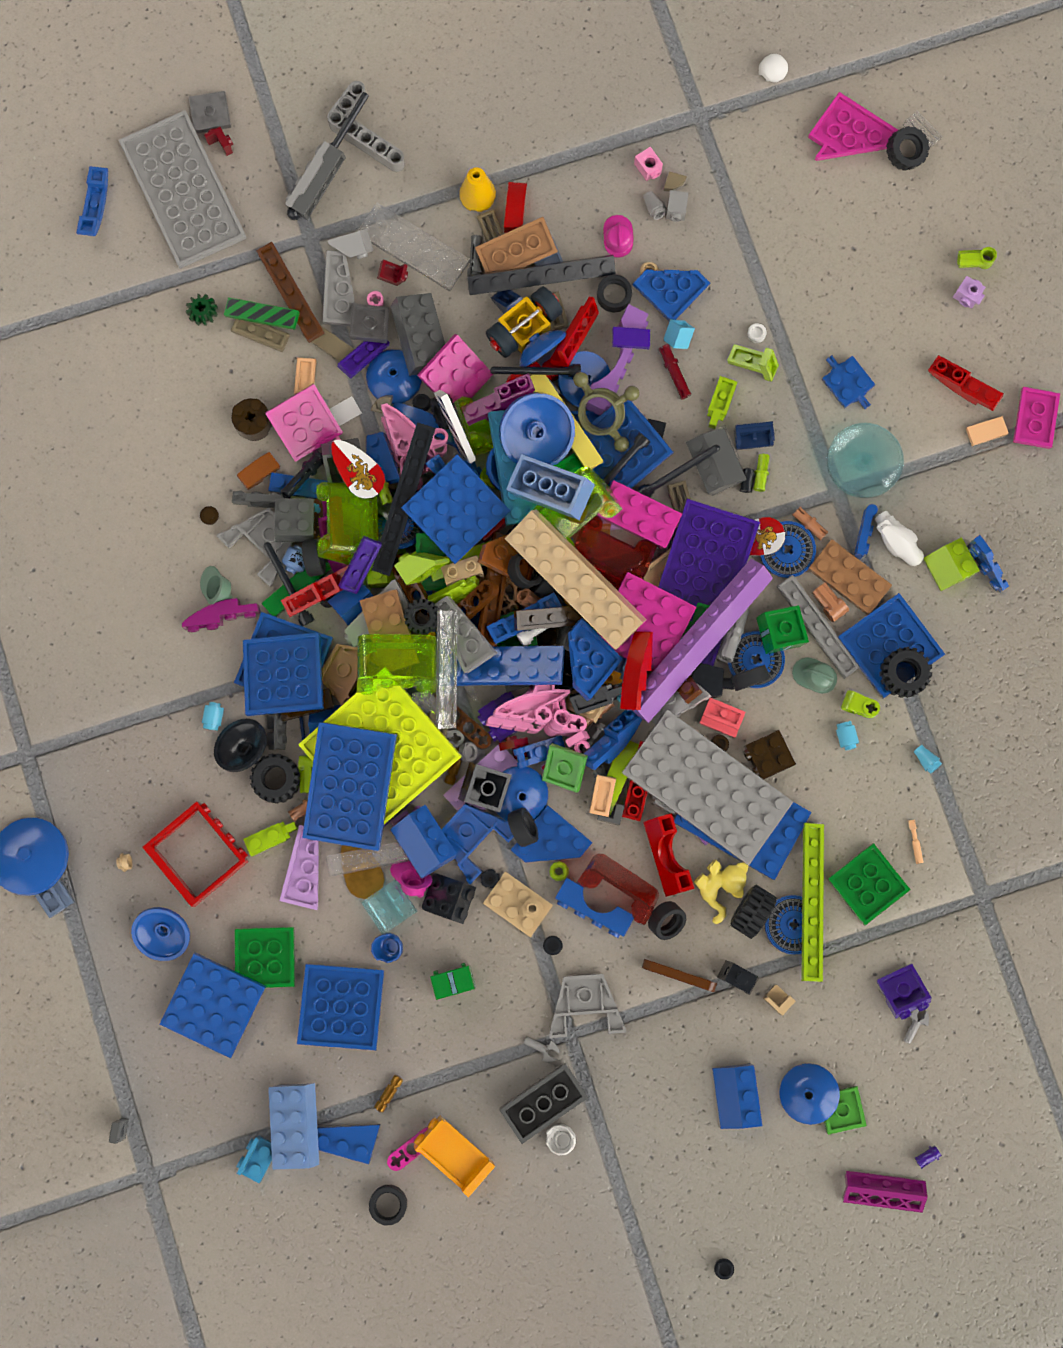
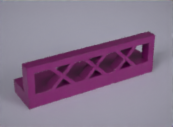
[843,1171,928,1213]

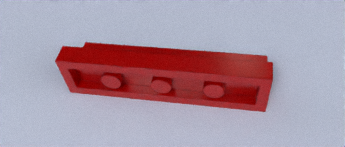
[550,296,599,367]

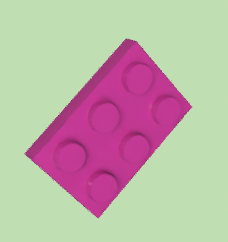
[1013,387,1060,449]

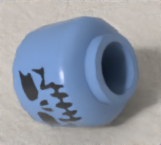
[282,545,305,574]

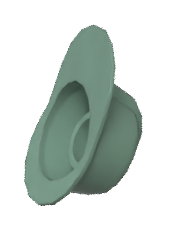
[200,566,233,605]
[792,657,837,694]

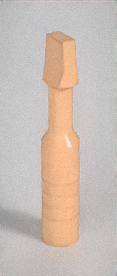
[908,820,924,864]

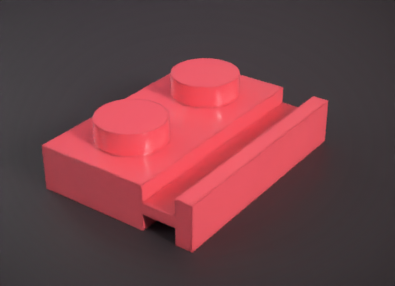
[699,698,746,738]

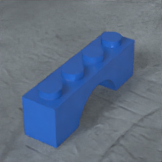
[555,878,635,938]

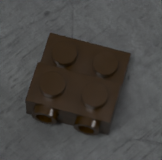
[743,730,796,780]

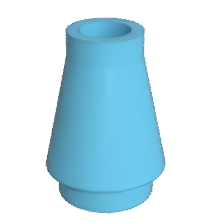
[914,745,942,774]

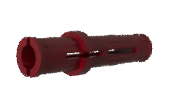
[658,344,692,400]

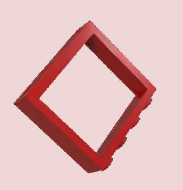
[142,801,249,907]

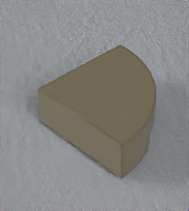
[664,171,687,191]
[371,395,393,414]

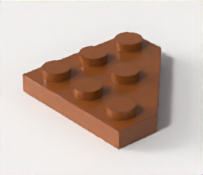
[477,534,534,580]

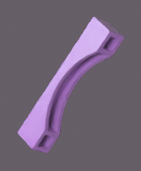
[586,304,649,416]

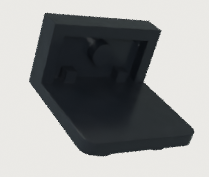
[422,873,476,924]

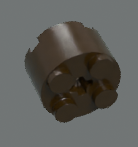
[231,398,272,441]

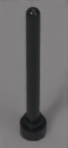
[490,364,581,379]
[586,432,651,506]
[638,444,720,498]
[264,542,315,626]

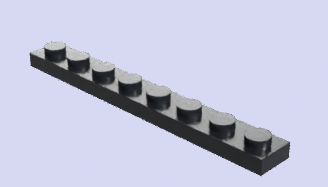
[467,255,616,295]
[371,422,436,576]

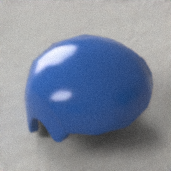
[371,933,403,963]

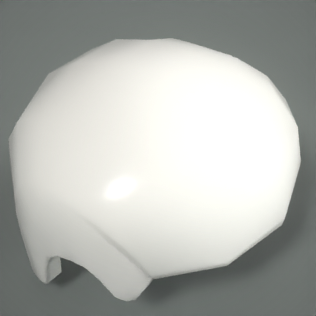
[759,54,788,82]
[546,1124,576,1156]

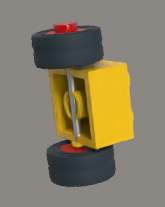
[486,286,563,358]

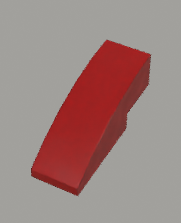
[504,182,527,233]

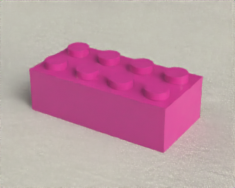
[596,481,682,549]

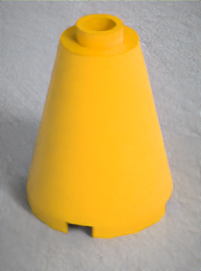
[459,167,496,212]

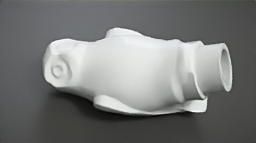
[875,511,924,566]

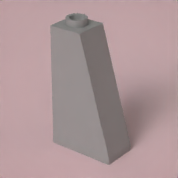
[344,579,409,647]

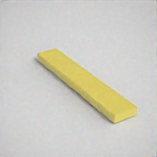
[530,375,603,472]

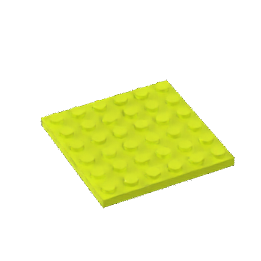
[298,668,462,825]

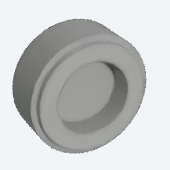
[459,742,478,762]

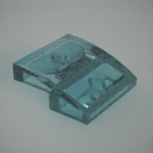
[361,880,418,934]

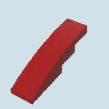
[281,566,348,617]
[620,631,653,710]

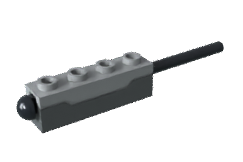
[285,92,369,221]

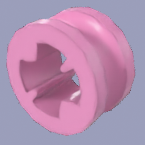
[367,291,384,307]

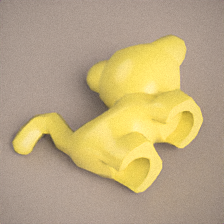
[694,859,748,924]

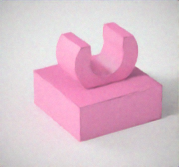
[565,731,590,753]

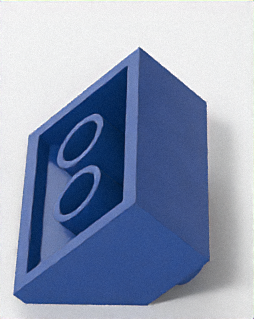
[390,805,457,879]
[712,1063,763,1129]

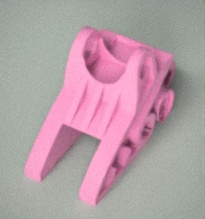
[381,403,448,493]
[486,685,587,737]

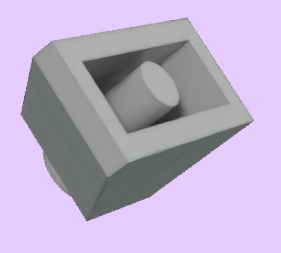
[327,229,374,259]

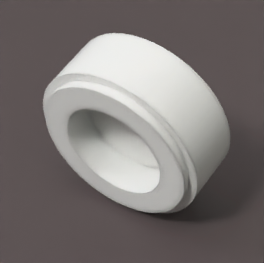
[747,323,767,343]

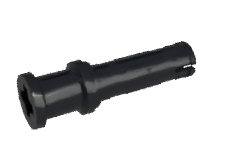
[280,450,324,499]

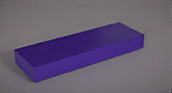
[337,340,390,379]
[339,536,382,594]

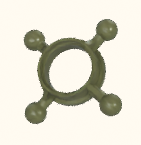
[573,372,640,452]

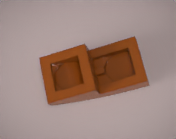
[237,452,280,490]

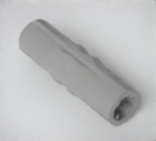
[717,608,750,663]

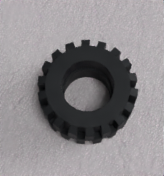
[879,647,933,698]
[250,753,300,804]
[730,884,777,939]

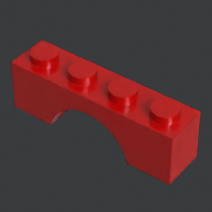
[643,813,695,897]

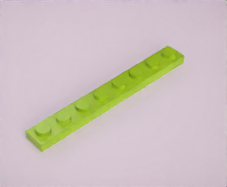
[801,823,824,982]

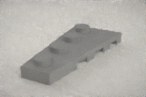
[322,250,356,326]
[435,596,497,673]

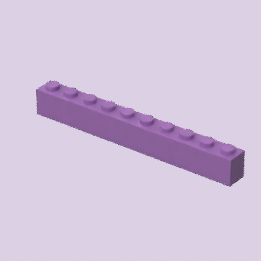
[633,559,773,723]

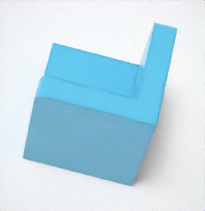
[664,319,695,349]

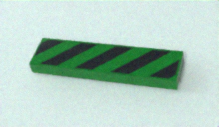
[224,297,300,330]

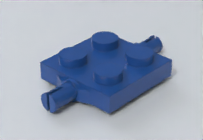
[822,355,875,409]

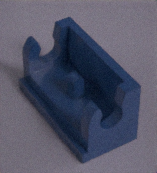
[733,421,775,450]

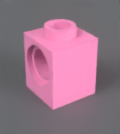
[634,147,663,181]

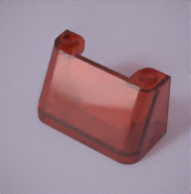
[573,512,657,590]
[576,854,659,926]

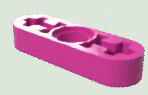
[387,1127,428,1171]

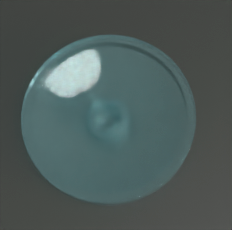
[827,423,904,498]

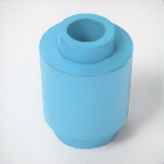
[202,702,224,731]
[836,721,859,751]

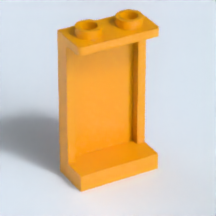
[414,1115,495,1197]

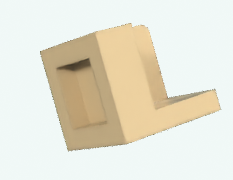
[763,985,796,1016]

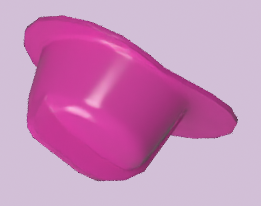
[603,215,633,258]
[390,860,432,898]

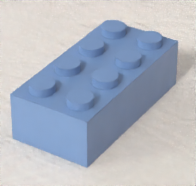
[506,454,595,520]
[268,1083,319,1170]

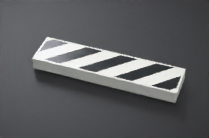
[434,390,476,463]

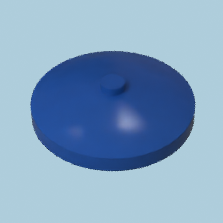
[499,392,575,465]
[0,818,69,896]

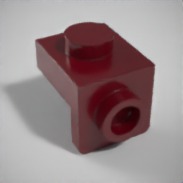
[204,127,234,156]
[377,259,408,286]
[498,735,529,759]

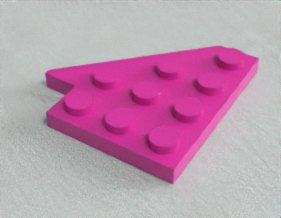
[808,92,898,161]

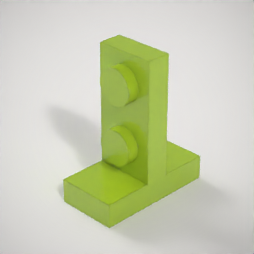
[727,344,779,382]

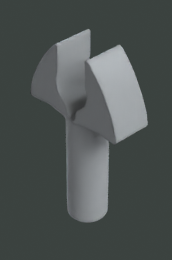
[904,1009,929,1044]
[524,1037,560,1062]

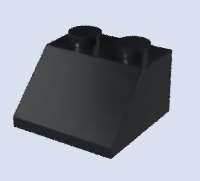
[458,762,512,812]

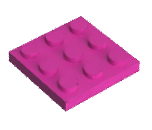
[417,334,493,414]
[265,383,343,462]

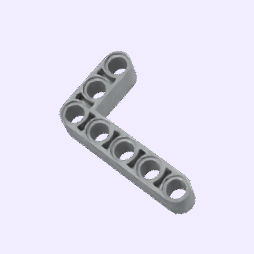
[327,81,405,172]

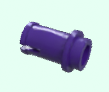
[915,1145,942,1169]

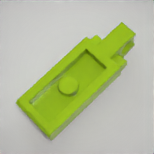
[707,376,738,429]
[428,575,479,604]
[243,822,298,857]

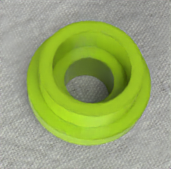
[549,861,569,881]

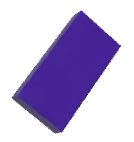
[612,327,650,350]

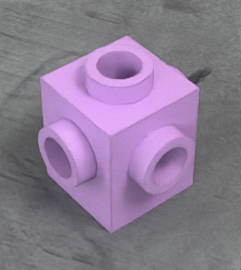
[953,276,986,309]

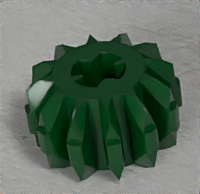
[186,294,218,326]

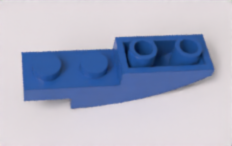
[584,710,642,770]

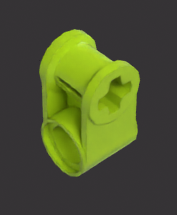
[841,690,880,719]

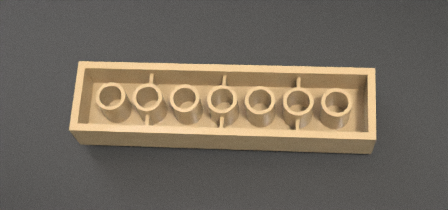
[505,509,647,650]

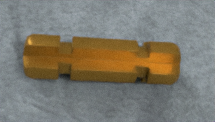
[444,748,462,785]
[374,1075,403,1112]

